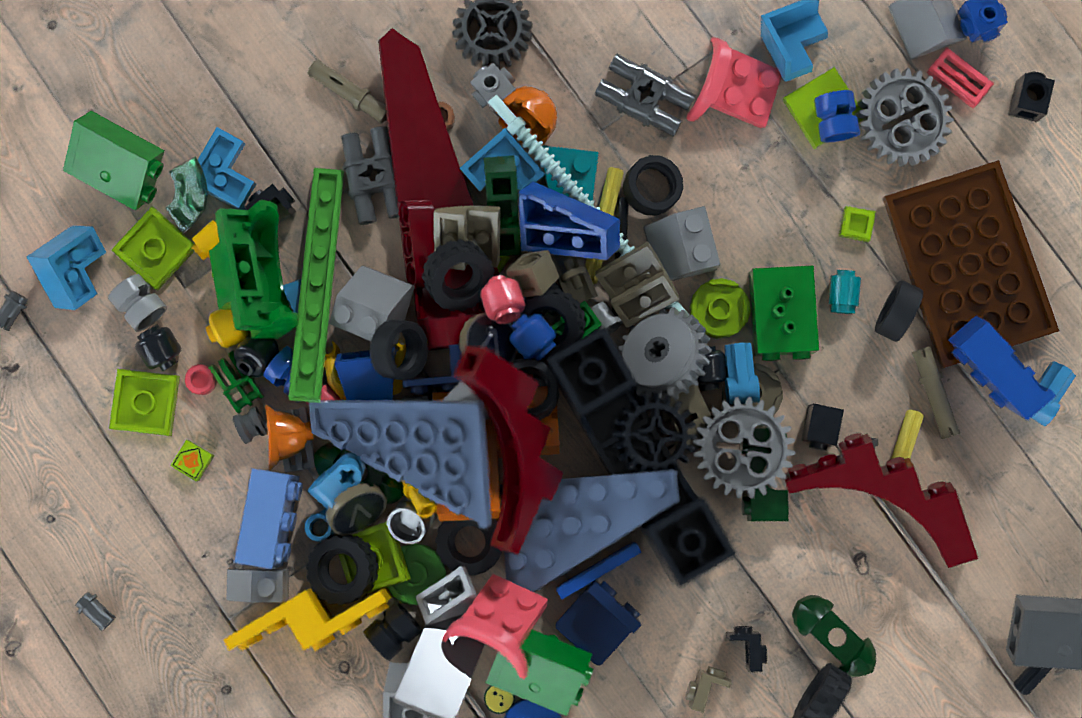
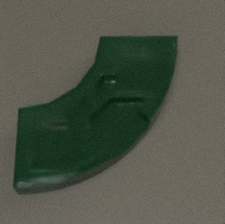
[166,156,208,233]

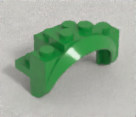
[209,200,299,339]

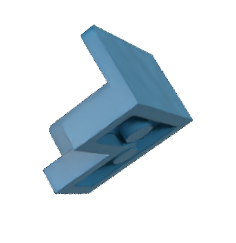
[761,0,828,82]
[187,127,257,210]
[460,128,546,192]
[26,226,106,310]

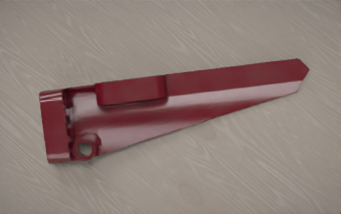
[378,28,513,351]

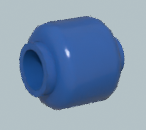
[510,314,556,361]

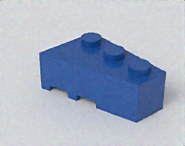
[518,181,620,260]
[948,316,1056,421]

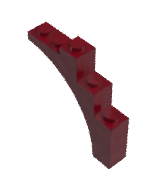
[453,346,564,555]
[784,433,978,568]

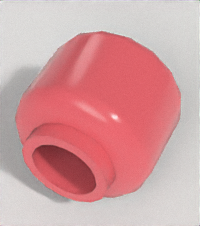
[481,275,525,324]

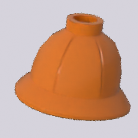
[265,405,314,471]

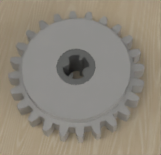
[618,307,711,402]

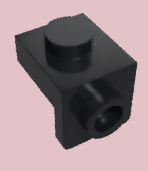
[245,184,296,215]
[726,626,767,672]

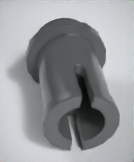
[0,291,28,331]
[75,592,116,631]

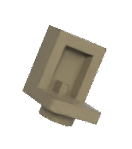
[686,666,732,713]

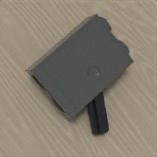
[1006,595,1082,695]

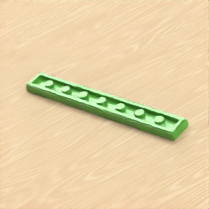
[288,168,344,403]

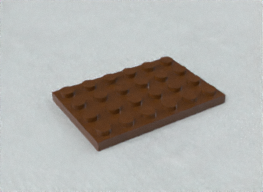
[882,160,1059,369]

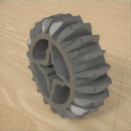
[452,0,533,70]

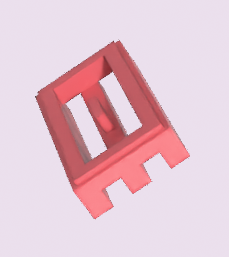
[926,47,994,109]

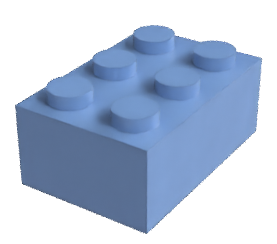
[234,469,303,569]

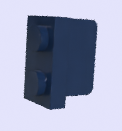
[402,344,463,395]
[556,580,642,666]

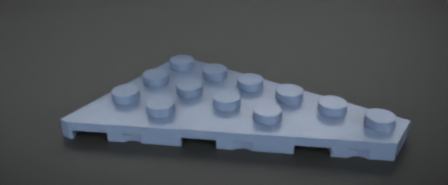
[309,400,492,528]
[500,470,679,592]

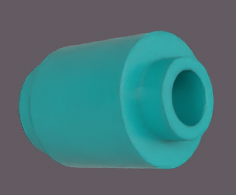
[828,270,861,314]

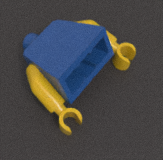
[324,341,406,401]

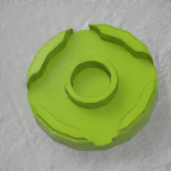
[689,278,751,339]

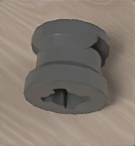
[233,406,268,444]

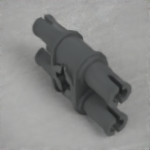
[595,53,696,137]
[341,126,399,225]

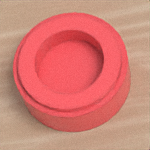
[185,364,217,395]

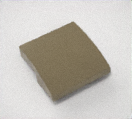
[434,206,500,270]
[595,242,679,328]

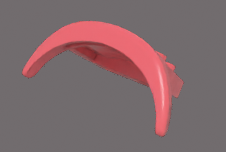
[686,37,781,128]
[442,574,548,679]

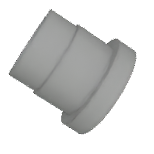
[591,301,623,335]

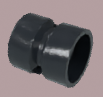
[363,601,422,661]

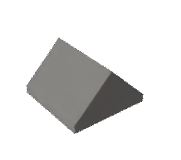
[888,0,967,60]

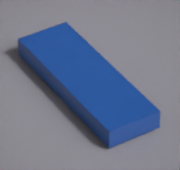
[556,542,642,600]

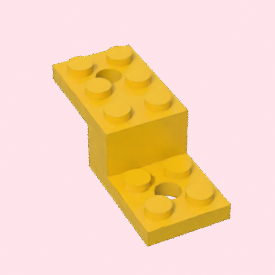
[223,587,393,652]

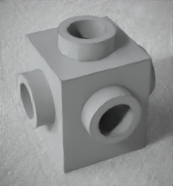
[470,63,516,116]

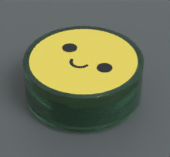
[484,685,515,714]

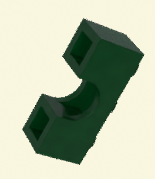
[484,155,521,256]
[740,428,789,522]

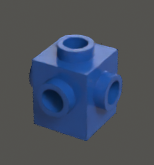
[957,0,1008,43]

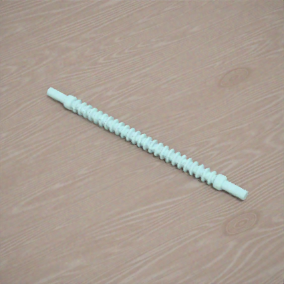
[488,94,689,314]

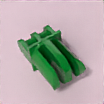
[208,350,265,414]

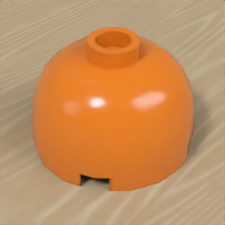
[496,86,557,146]

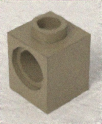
[506,250,559,298]

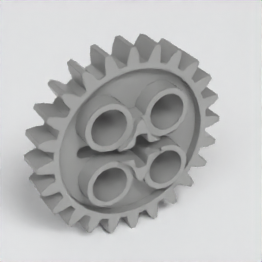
[855,68,954,167]
[693,397,796,498]

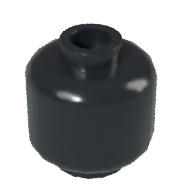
[135,324,182,371]
[234,333,279,377]
[696,346,727,391]

